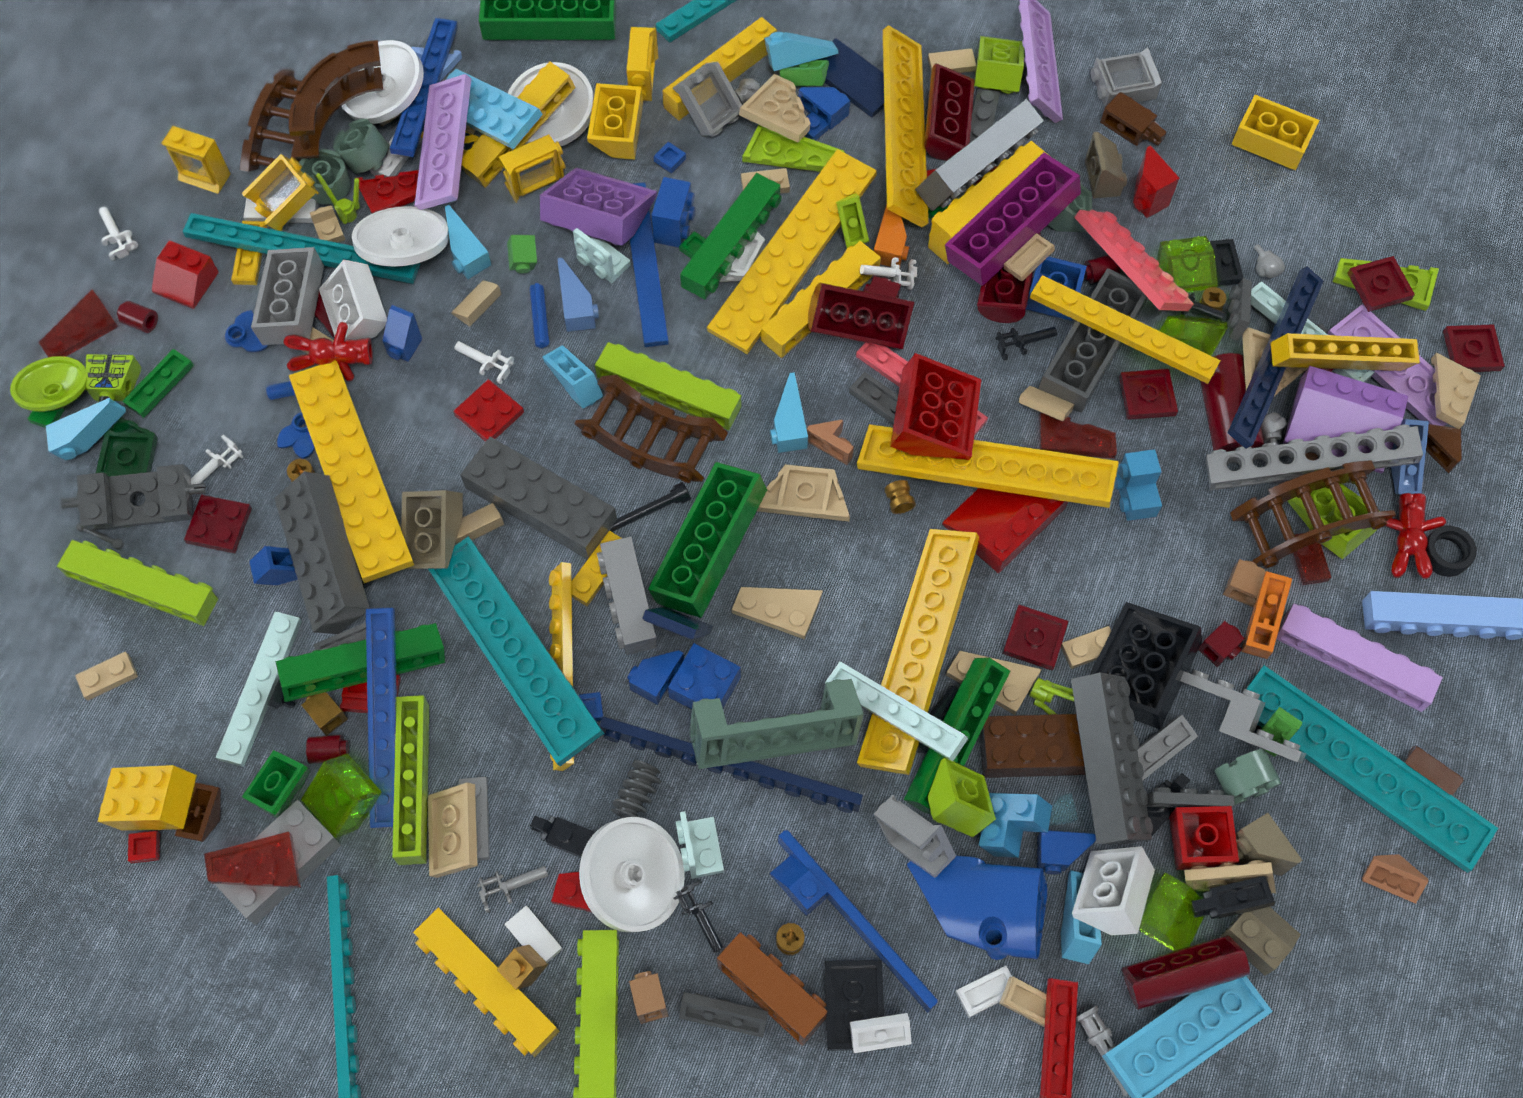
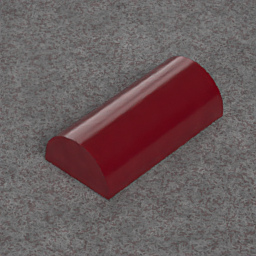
[924,63,975,161]
[977,232,1041,323]
[808,282,915,349]
[1200,353,1265,452]
[1121,935,1250,1010]

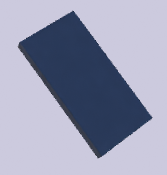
[817,38,884,118]
[642,607,713,640]

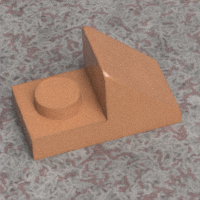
[807,420,854,465]

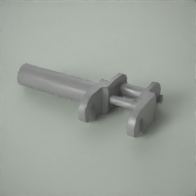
[477,866,548,913]

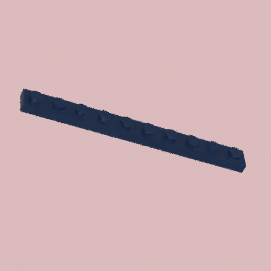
[1227,266,1324,449]
[600,717,863,813]

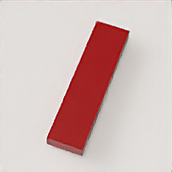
[1040,978,1078,1098]

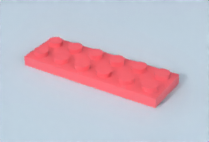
[1074,210,1194,311]

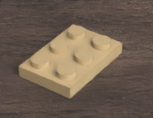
[428,782,477,878]

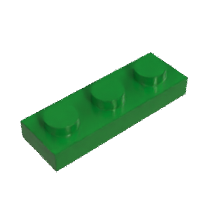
[122,349,194,418]

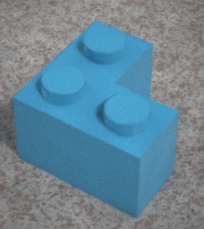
[1114,449,1162,521]
[979,793,1052,858]

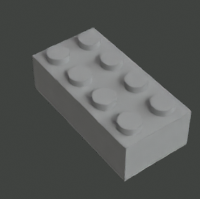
[251,247,324,345]
[597,537,657,655]
[210,799,341,925]

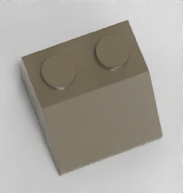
[1085,132,1127,199]
[1236,813,1303,876]
[1221,907,1301,976]

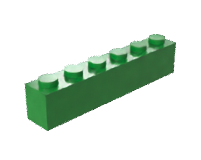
[680,172,782,300]
[275,623,445,702]
[904,657,1011,814]

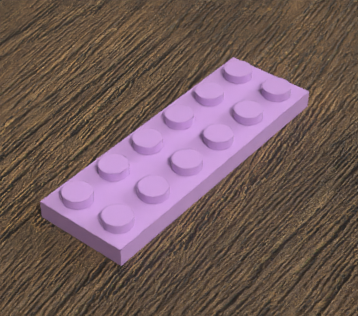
[1018,0,1063,123]
[414,74,471,210]
[1327,304,1448,426]

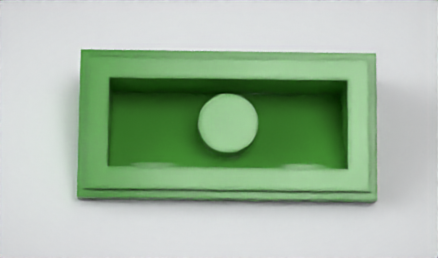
[779,60,829,86]

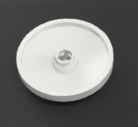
[342,40,424,124]
[508,62,594,146]
[352,206,449,266]
[579,817,685,932]

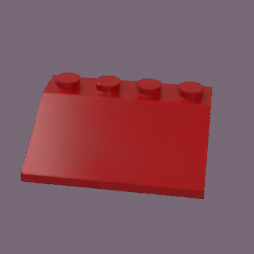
[890,353,982,460]
[942,488,1068,574]

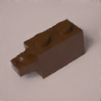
[1100,92,1167,146]

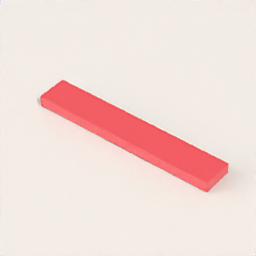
[856,342,988,436]

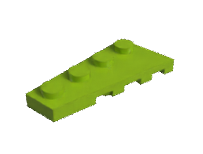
[742,125,845,172]
[1332,258,1439,311]

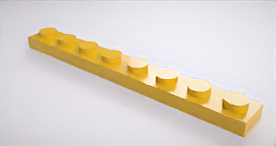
[1030,275,1221,384]
[549,562,574,771]

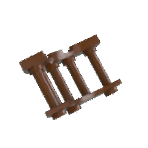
[289,40,383,159]
[240,69,301,181]
[574,375,728,483]
[1230,460,1396,568]

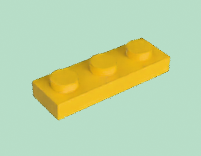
[571,531,622,606]

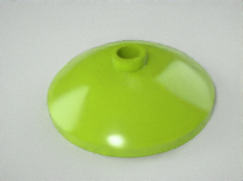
[10,356,87,412]

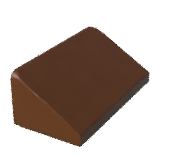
[1405,746,1464,795]

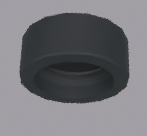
[1426,525,1477,577]

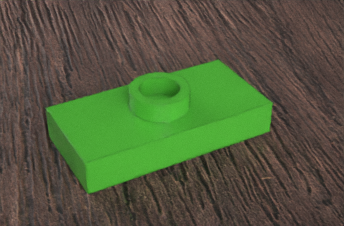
[1260,707,1303,757]

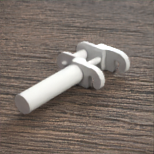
[99,207,138,261]
[860,257,917,290]
[455,341,514,384]
[191,435,243,484]

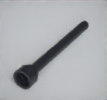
[610,482,691,532]

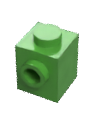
[507,235,537,273]

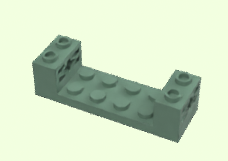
[689,679,864,769]

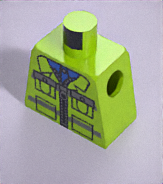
[86,354,142,403]

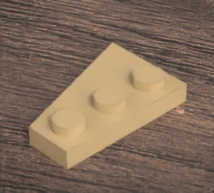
[1431,353,1481,429]
[732,587,823,639]
[946,651,1042,715]
[1184,860,1276,893]

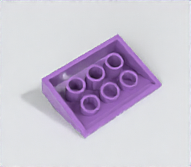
[540,168,657,245]
[1283,366,1408,474]

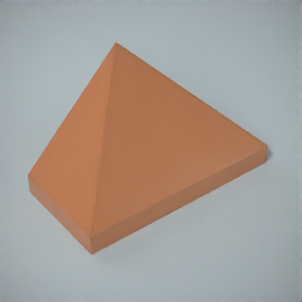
[1362,854,1428,903]

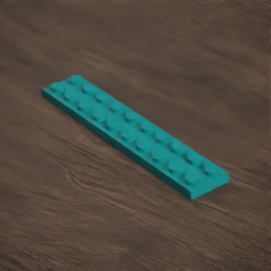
[428,536,605,766]
[1246,665,1499,873]

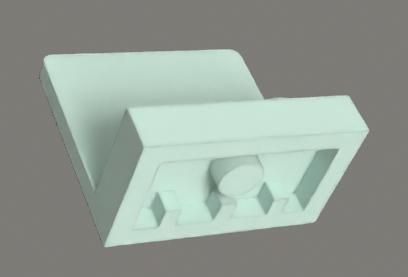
[573,228,631,283]
[676,811,724,879]

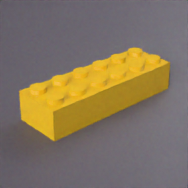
[928,141,1050,265]

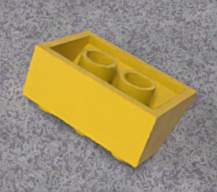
[587,83,643,160]

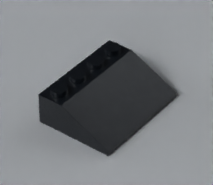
[1089,602,1202,730]

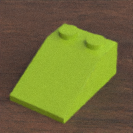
[974,36,1024,93]
[1288,484,1380,560]

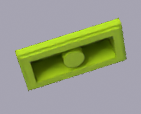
[836,193,869,248]

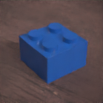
[651,177,696,248]
[1026,256,1087,321]
[668,643,741,709]

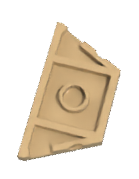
[757,464,850,522]

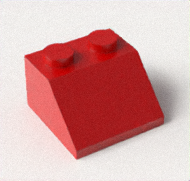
[1133,145,1180,218]
[152,240,219,309]
[1170,806,1239,870]

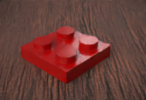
[453,379,524,442]

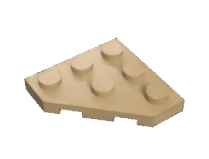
[739,74,811,142]
[1242,327,1308,396]

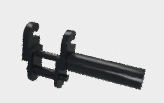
[1181,293,1227,322]
[995,327,1057,361]
[673,879,723,952]

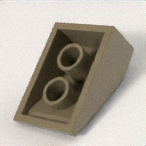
[401,490,463,569]

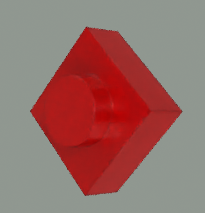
[128,831,160,864]

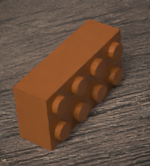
[717,932,828,1046]

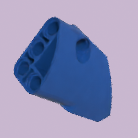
[907,856,1047,960]

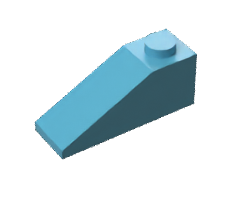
[764,32,838,71]
[445,205,491,279]
[542,345,603,408]
[770,372,808,453]
[46,398,126,461]
[1061,870,1102,964]

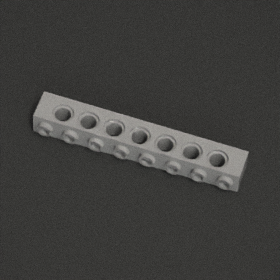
[1205,425,1423,491]

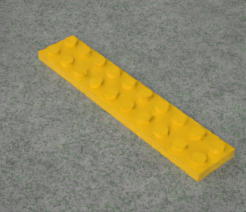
[883,25,929,227]
[707,149,877,354]
[288,360,414,583]
[857,424,1119,508]
[857,529,979,775]

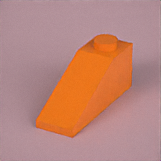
[874,205,910,269]
[1241,571,1292,659]

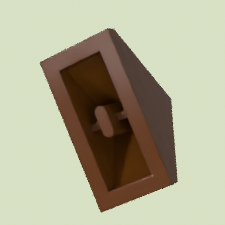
[1426,424,1462,473]
[175,782,221,842]

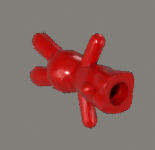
[283,322,373,381]
[1386,493,1446,579]

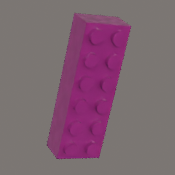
[945,152,1081,286]

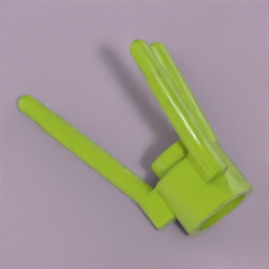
[316,173,360,224]
[1030,678,1074,715]

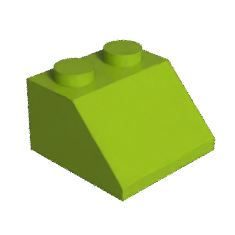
[928,758,996,837]

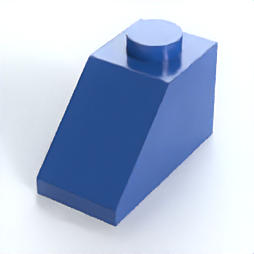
[798,87,850,130]
[382,305,422,362]
[249,546,298,585]
[628,650,684,705]
[1037,831,1096,875]
[770,855,828,916]

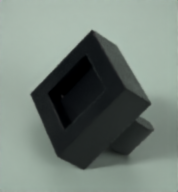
[267,679,295,709]

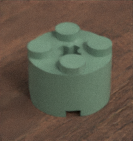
[333,118,390,174]
[299,149,351,205]
[1214,749,1282,806]

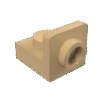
[310,205,345,243]

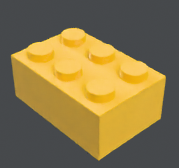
[1231,95,1320,171]
[97,765,197,831]

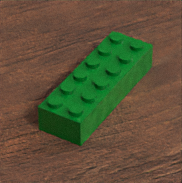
[479,0,617,40]
[648,462,767,618]

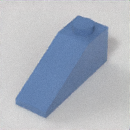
[557,258,599,332]
[1391,419,1429,495]

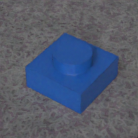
[804,111,829,141]
[653,142,686,174]
[579,692,603,721]

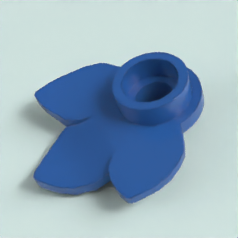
[225,310,268,352]
[277,412,315,459]

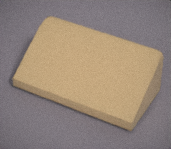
[451,280,501,327]
[456,503,504,544]

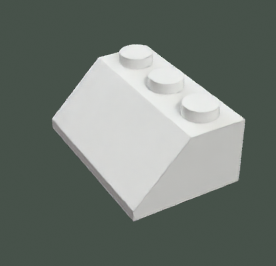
[319,260,387,341]
[1072,846,1155,935]

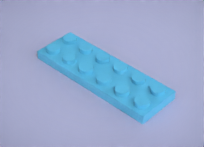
[446,69,543,149]
[1102,977,1273,1098]

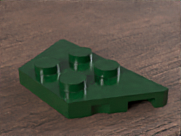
[96,417,158,477]

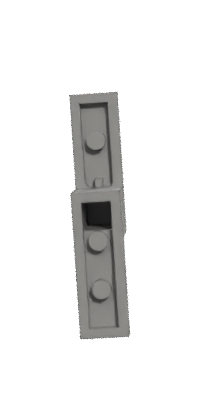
[1180,670,1306,763]

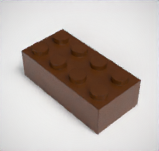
[979,714,1086,778]

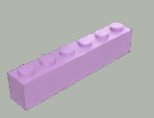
[1276,604,1443,712]

